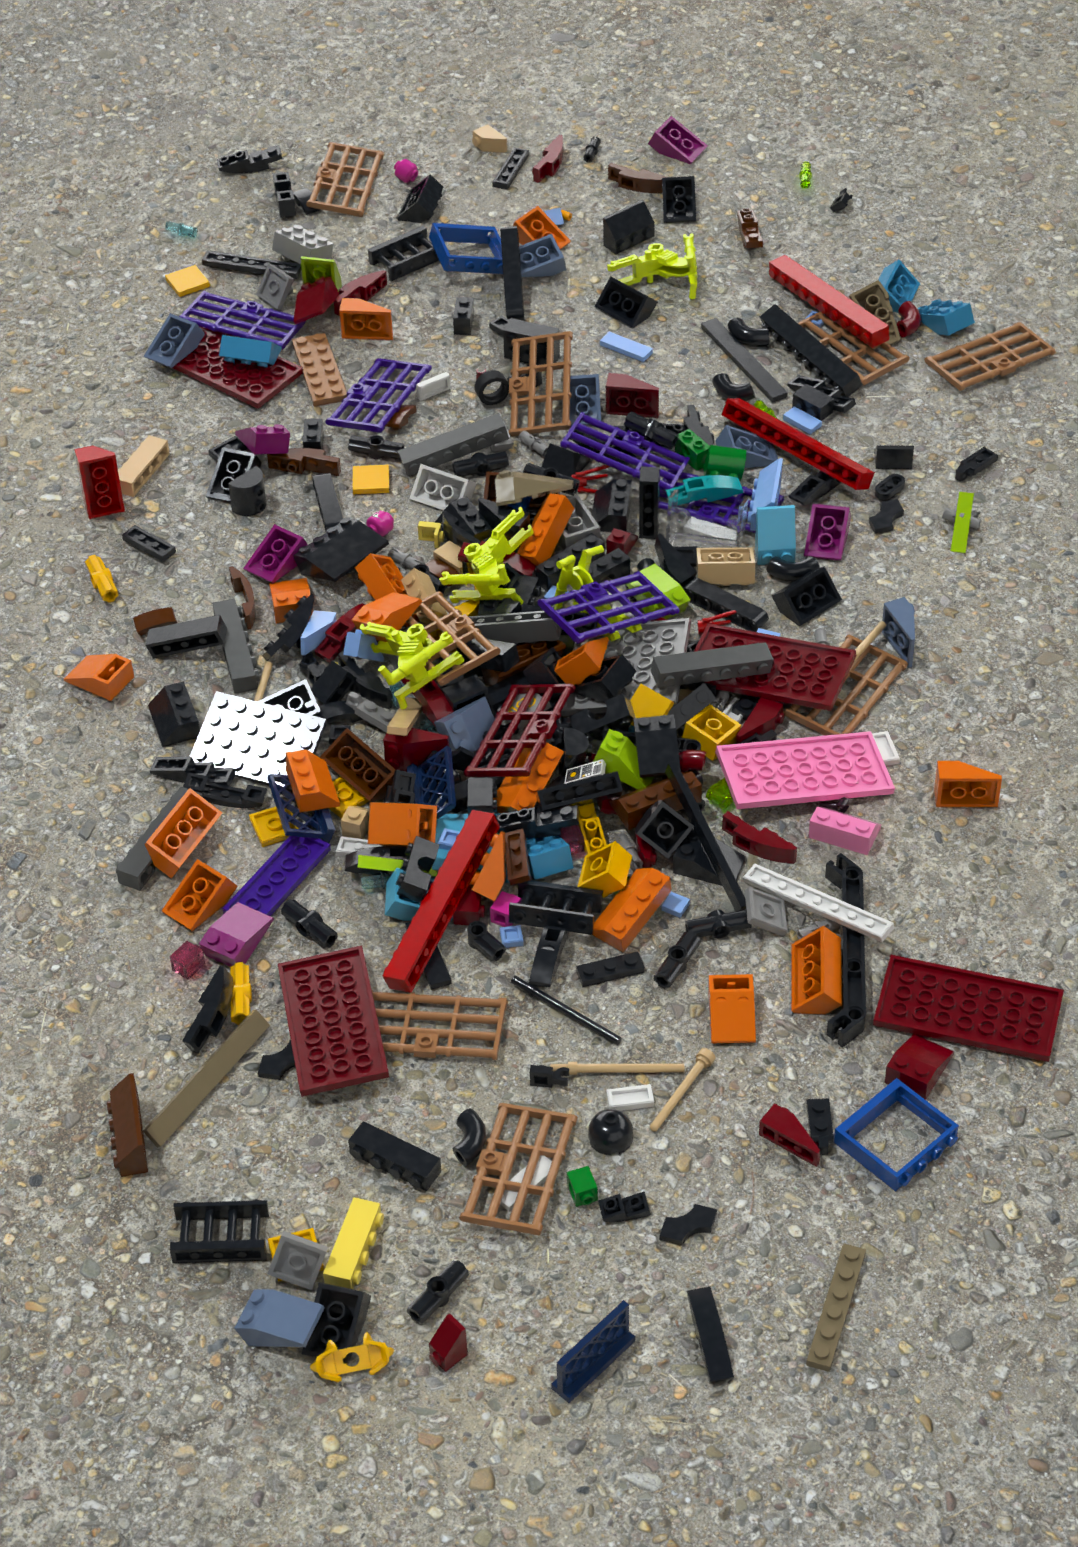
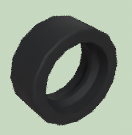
[474,370,509,405]

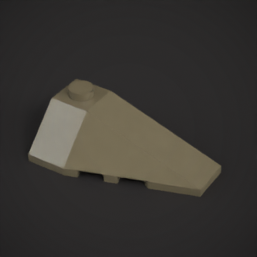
[849,280,900,345]
[495,470,574,506]

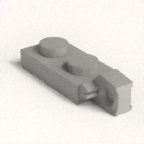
[346,691,394,733]

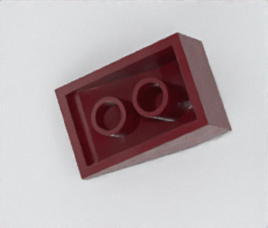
[293,276,340,324]
[606,373,659,418]
[383,728,449,772]
[885,1034,954,1100]

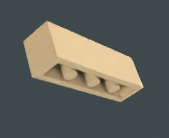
[118,435,170,497]

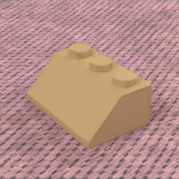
[696,547,755,586]

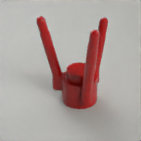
[571,465,610,493]
[697,610,736,636]

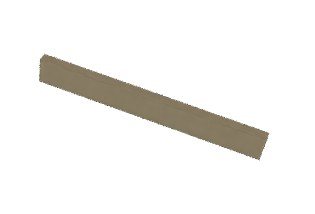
[143,1009,270,1148]

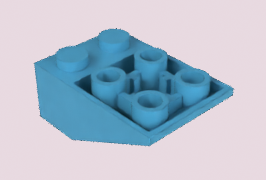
[918,299,975,336]
[526,835,574,880]

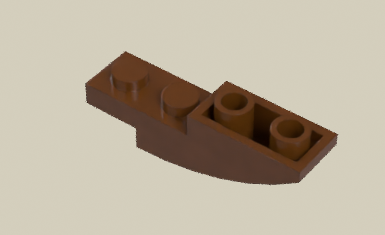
[608,162,666,194]
[737,208,763,248]
[267,448,341,476]

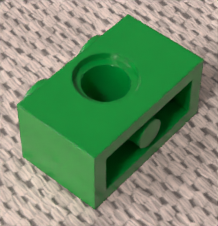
[675,429,710,471]

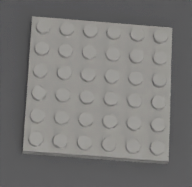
[561,618,691,717]

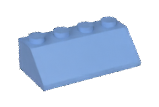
[747,458,783,531]

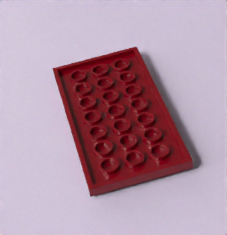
[172,327,303,409]
[694,623,857,711]
[278,945,390,1097]
[873,955,1064,1062]

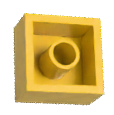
[682,704,741,761]
[577,841,632,898]

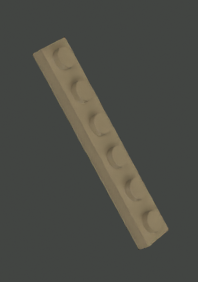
[806,1243,866,1372]

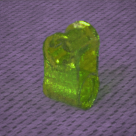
[706,777,734,809]

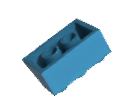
[878,259,920,313]
[219,335,282,367]

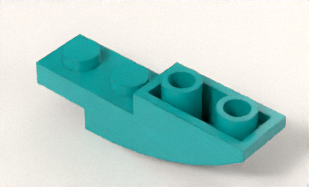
[666,475,743,507]

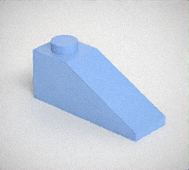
[301,610,337,655]

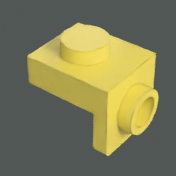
[418,521,445,549]

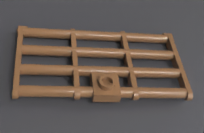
[306,142,384,217]
[798,312,910,386]
[924,322,1056,391]
[508,331,573,437]
[399,591,501,686]
[783,634,908,736]
[372,990,508,1060]
[459,1103,578,1235]

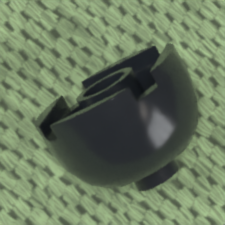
[588,1109,633,1155]

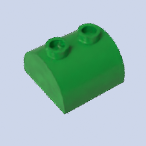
[703,445,746,481]

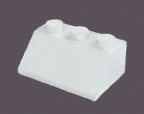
[409,464,477,510]

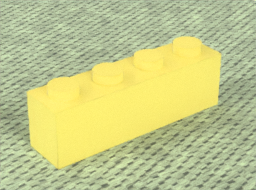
[323,1197,384,1289]

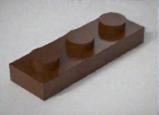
[505,829,531,885]

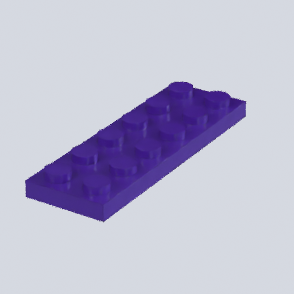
[222,836,331,916]

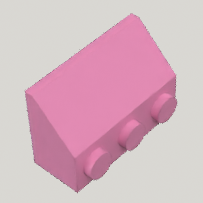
[809,807,881,855]

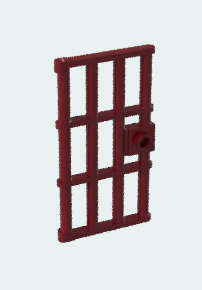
[464,684,575,777]

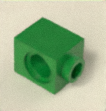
[566,1166,598,1207]

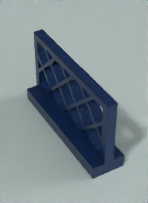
[407,746,456,820]
[267,774,336,843]
[551,1300,635,1403]

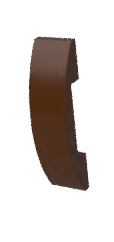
[229,566,256,630]

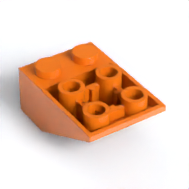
[554,637,609,685]
[64,654,134,701]
[367,802,437,846]
[470,831,506,901]
[708,974,756,1043]

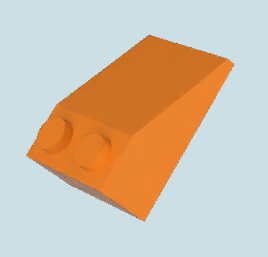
[513,206,571,250]
[339,298,393,340]
[269,578,313,624]
[352,592,422,642]
[934,761,1002,807]
[162,859,238,931]

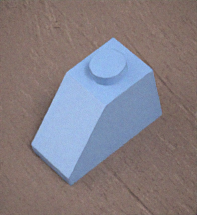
[343,629,384,662]

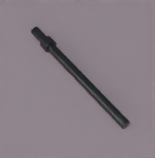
[511,976,622,1045]

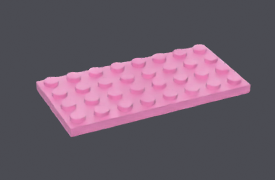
[715,731,895,809]

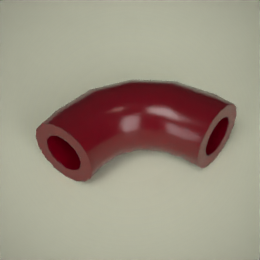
[897,301,921,338]
[662,750,707,780]

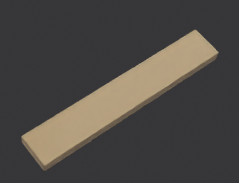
[387,697,422,736]

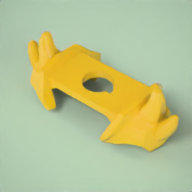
[309,1332,394,1382]

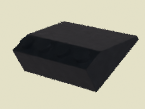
[293,518,389,582]

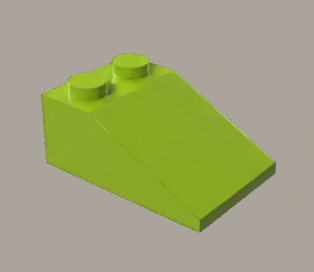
[301,256,342,292]
[626,564,690,621]
[593,729,654,789]

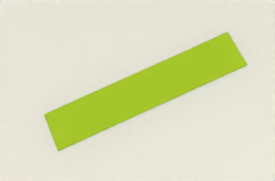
[951,492,974,553]
[358,855,438,876]

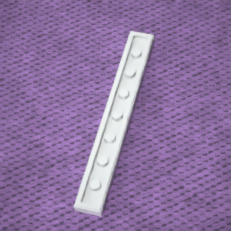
[743,864,895,943]

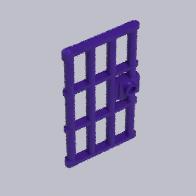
[179,291,306,350]
[325,358,432,433]
[560,412,690,491]
[659,469,784,533]
[538,571,680,644]

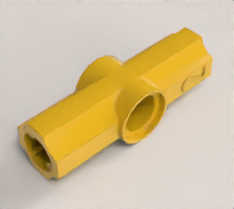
[85,555,118,603]
[230,962,252,1025]

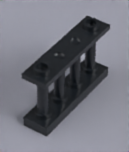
[368,226,439,282]
[508,880,603,935]
[170,1199,269,1263]

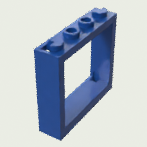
[429,223,503,274]
[834,1078,959,1191]

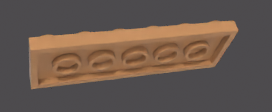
[292,333,347,407]

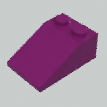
[648,116,708,165]
[235,424,290,455]
[804,504,851,561]
[243,524,308,583]
[199,902,274,967]

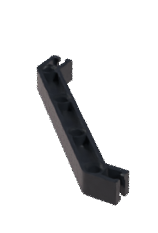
[825,853,866,1048]

